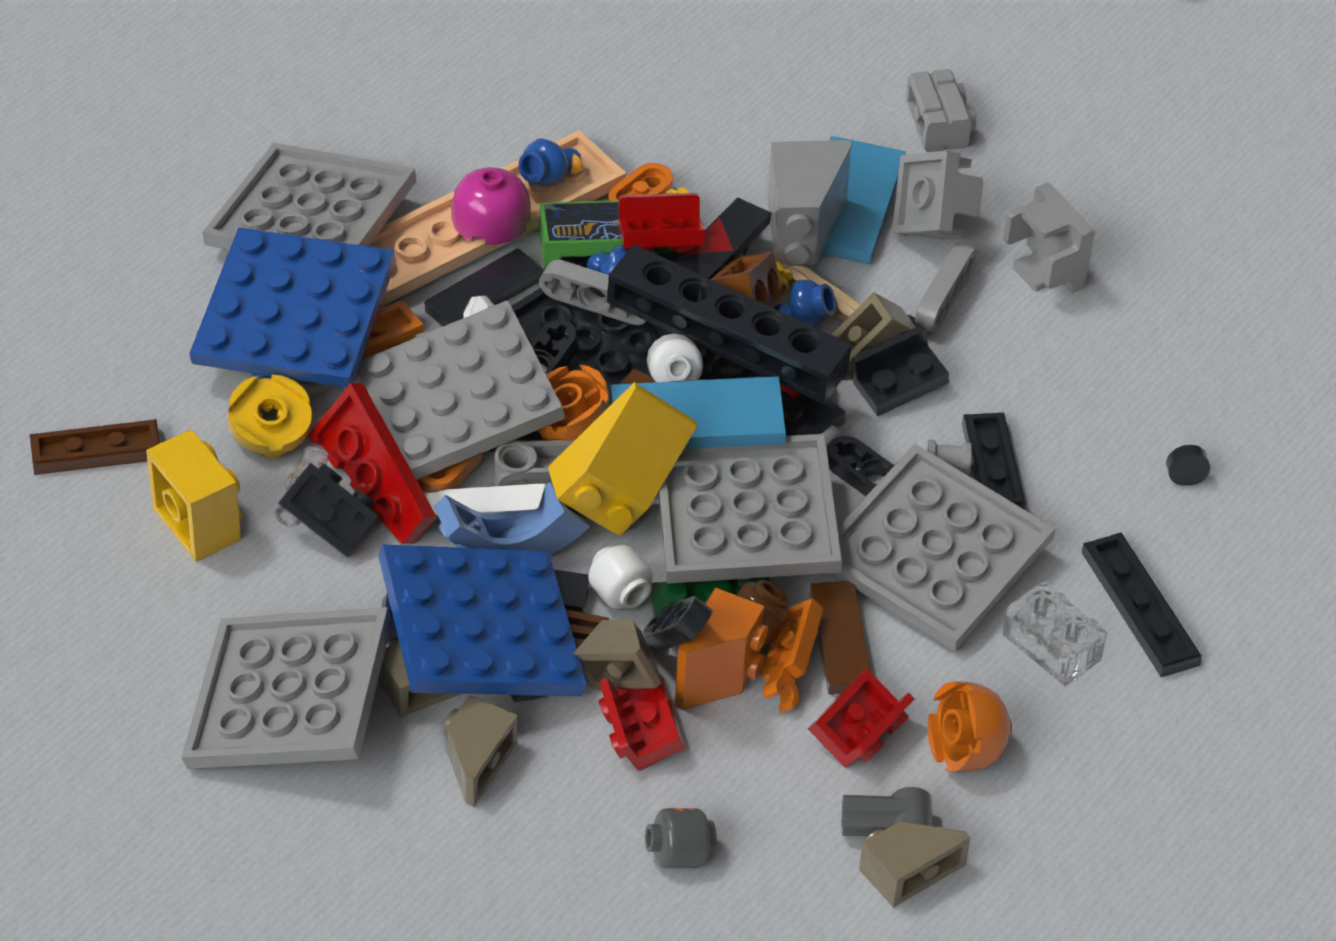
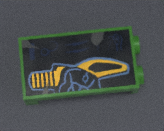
[539,200,682,270]

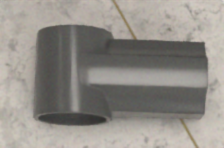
[841,787,933,837]

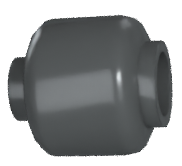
[645,808,717,868]

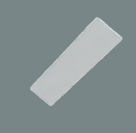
[423,484,545,515]

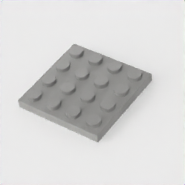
[202,143,417,251]
[358,300,566,480]
[659,434,842,583]
[831,444,1055,651]
[181,607,393,769]

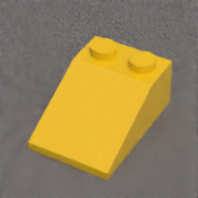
[548,382,697,536]

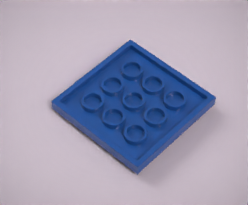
[189,227,396,388]
[378,544,587,697]

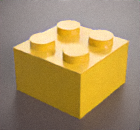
[146,429,243,562]

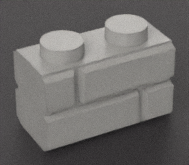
[906,69,976,152]

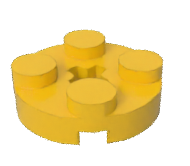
[227,374,312,459]

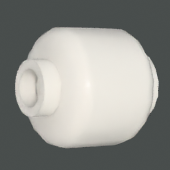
[647,333,703,382]
[588,545,653,609]

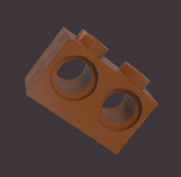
[711,252,784,308]

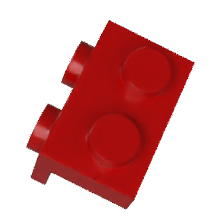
[619,193,705,252]
[808,668,915,768]
[599,672,686,771]

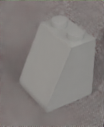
[768,140,851,266]

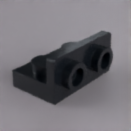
[851,325,949,416]
[278,462,379,557]

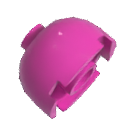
[451,167,531,245]

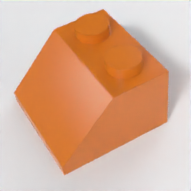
[675,588,768,709]

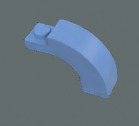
[434,482,591,556]

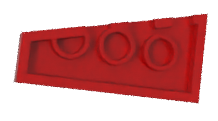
[307,383,437,544]

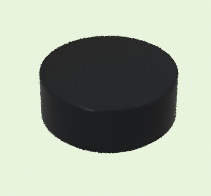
[1166,445,1210,486]

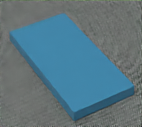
[822,136,906,264]
[611,376,786,449]

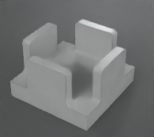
[892,151,983,240]
[1003,182,1095,293]

